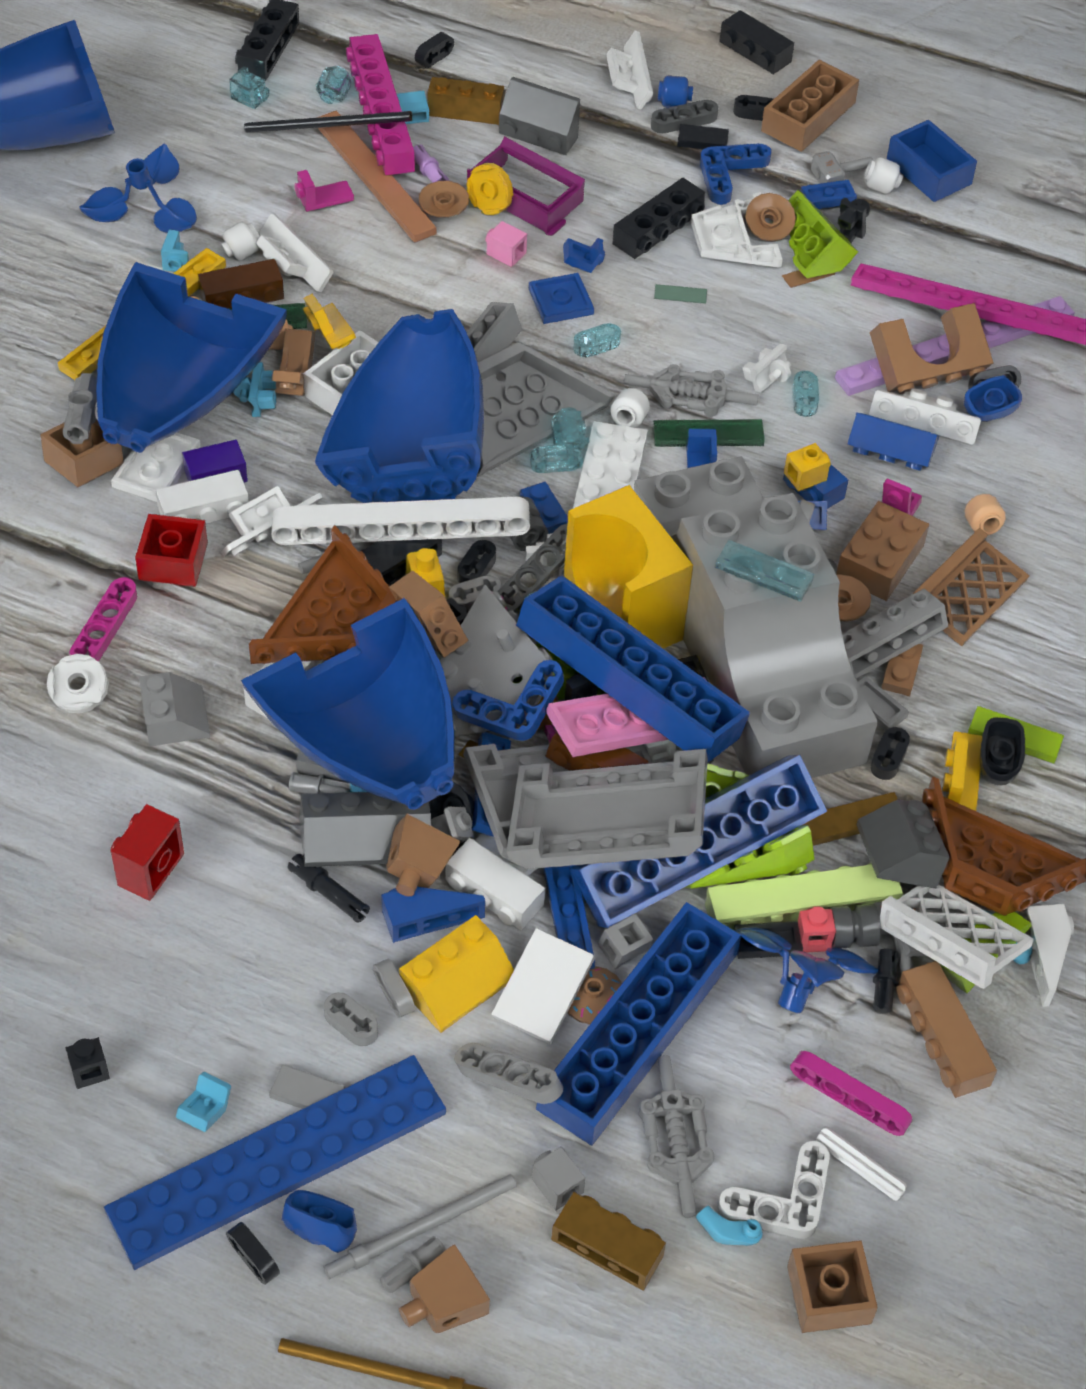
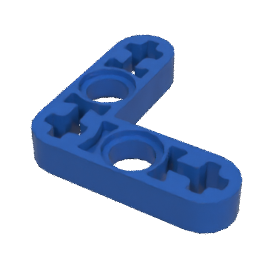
[700,143,771,205]
[452,660,564,741]

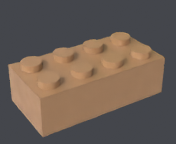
[761,59,859,152]

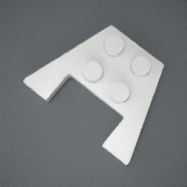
[691,192,783,268]

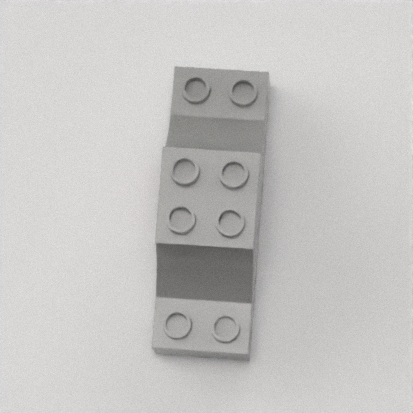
[634,456,878,778]

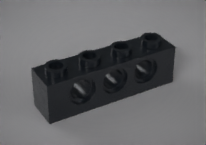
[235,0,300,81]
[612,177,706,259]

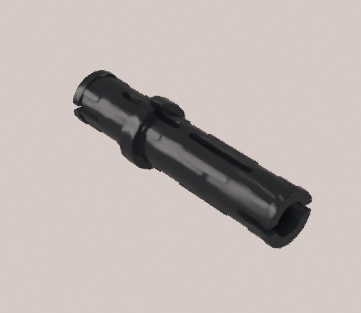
[288,854,370,923]

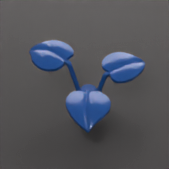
[79,143,197,233]
[734,927,878,1013]

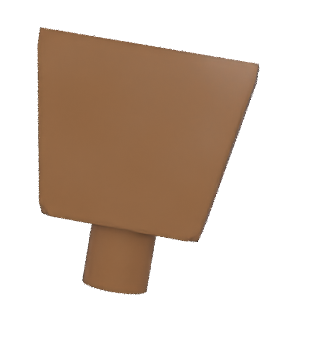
[386,814,460,896]
[399,1244,490,1333]

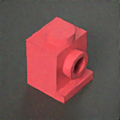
[798,907,836,952]

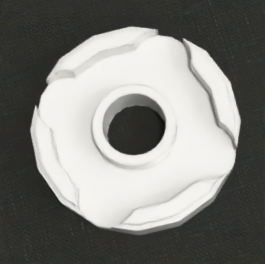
[47,654,109,714]

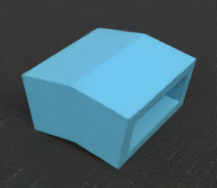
[397,91,429,124]

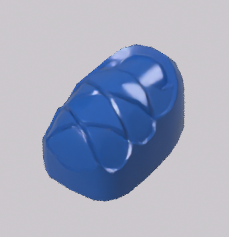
[964,375,1022,422]
[282,1190,357,1253]

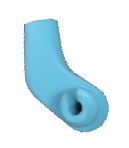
[696,1206,763,1246]

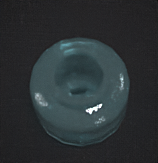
[316,66,352,104]

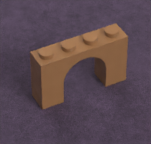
[869,303,994,394]

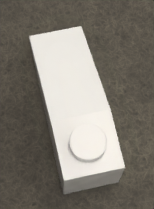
[1023,904,1074,1007]

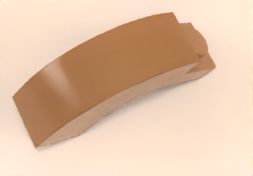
[272,328,316,396]

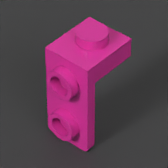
[294,170,354,212]
[882,478,922,516]

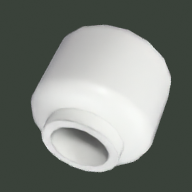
[864,157,903,194]
[221,221,260,261]
[611,388,650,428]

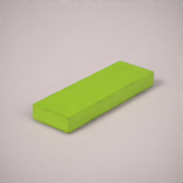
[968,706,1064,764]

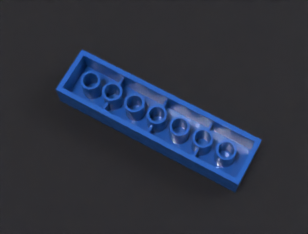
[516,575,750,763]
[570,755,827,928]
[536,902,741,1146]

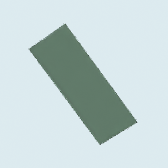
[654,284,707,304]

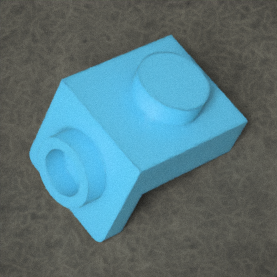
[176,1072,231,1132]

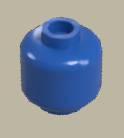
[658,75,693,108]

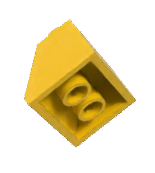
[399,915,514,1033]

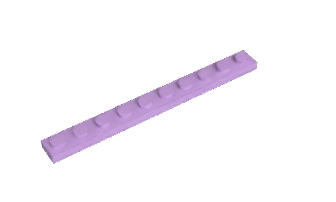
[835,296,1075,396]

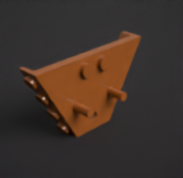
[249,525,397,664]
[922,776,1086,916]

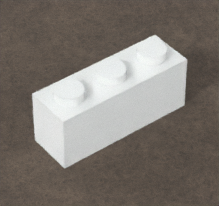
[156,470,249,523]
[446,838,545,930]

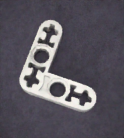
[718,1141,830,1239]

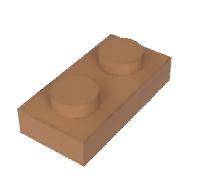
[881,644,923,696]

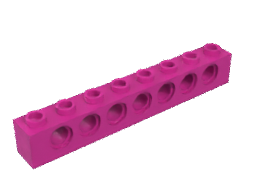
[346,34,415,175]

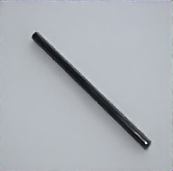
[244,111,412,133]

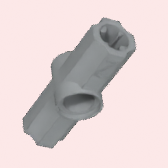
[63,373,97,444]

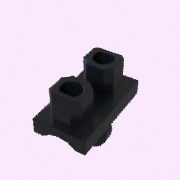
[838,197,870,243]

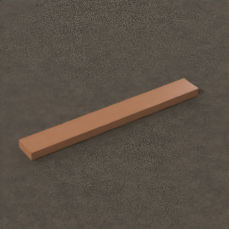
[317,110,437,243]

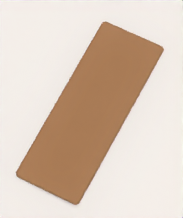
[782,270,835,288]

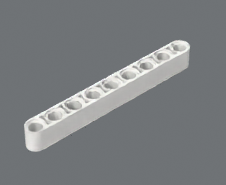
[271,497,530,545]

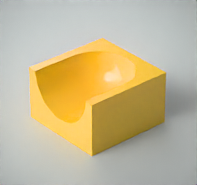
[564,485,693,649]

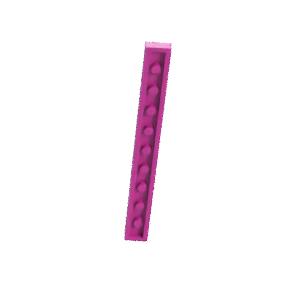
[851,263,1086,345]

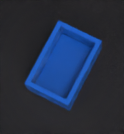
[886,119,977,202]

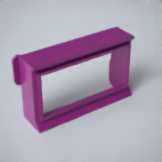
[467,136,585,236]

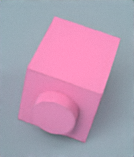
[485,221,527,267]

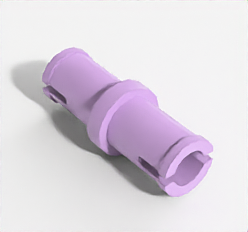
[413,144,449,183]

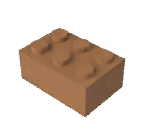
[836,500,929,601]

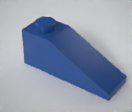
[381,887,485,943]

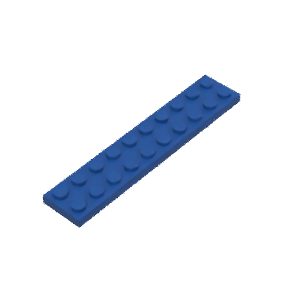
[104,1055,446,1270]

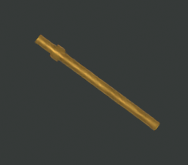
[278,1338,488,1389]

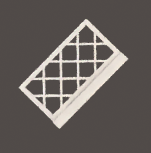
[880,884,1033,989]

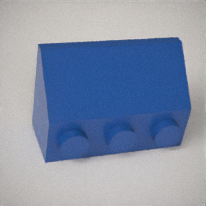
[847,412,940,471]

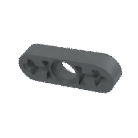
[651,100,718,134]

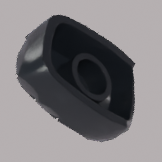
[980,717,1025,785]

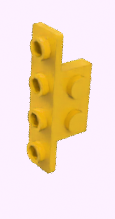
[303,293,356,349]
[942,731,982,811]

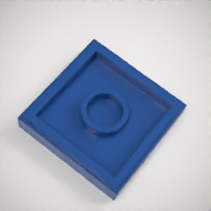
[528,273,594,324]

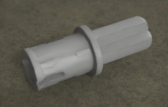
[289,772,350,794]
[380,1236,446,1293]

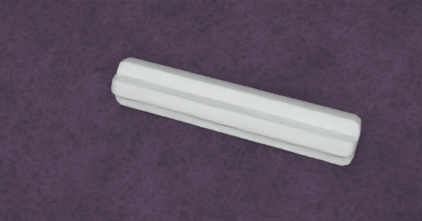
[816,1127,907,1201]

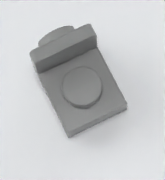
[431,806,474,844]

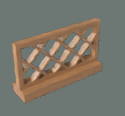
[912,528,1030,646]

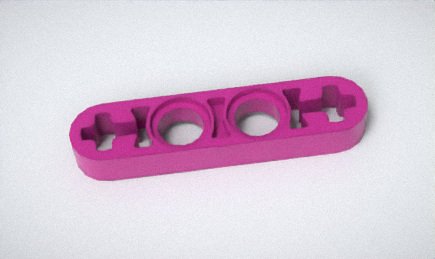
[69,577,138,662]
[790,1051,912,1136]

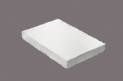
[111,433,200,502]
[491,928,595,1045]

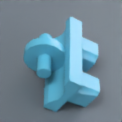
[234,362,277,417]

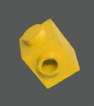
[784,443,831,492]

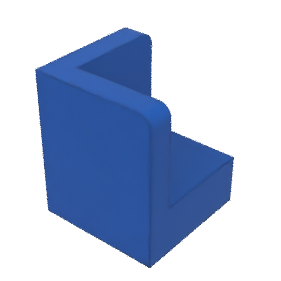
[686,428,717,468]

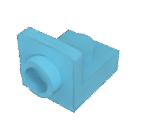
[161,230,189,272]

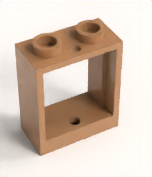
[389,571,469,658]

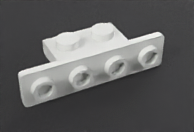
[606,30,653,110]
[256,213,333,292]
[869,389,981,445]
[221,486,323,557]

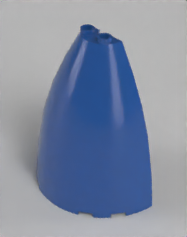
[0,20,115,150]
[96,262,287,453]
[315,309,484,503]
[241,598,455,810]

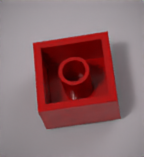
[135,514,208,587]
[110,804,185,901]

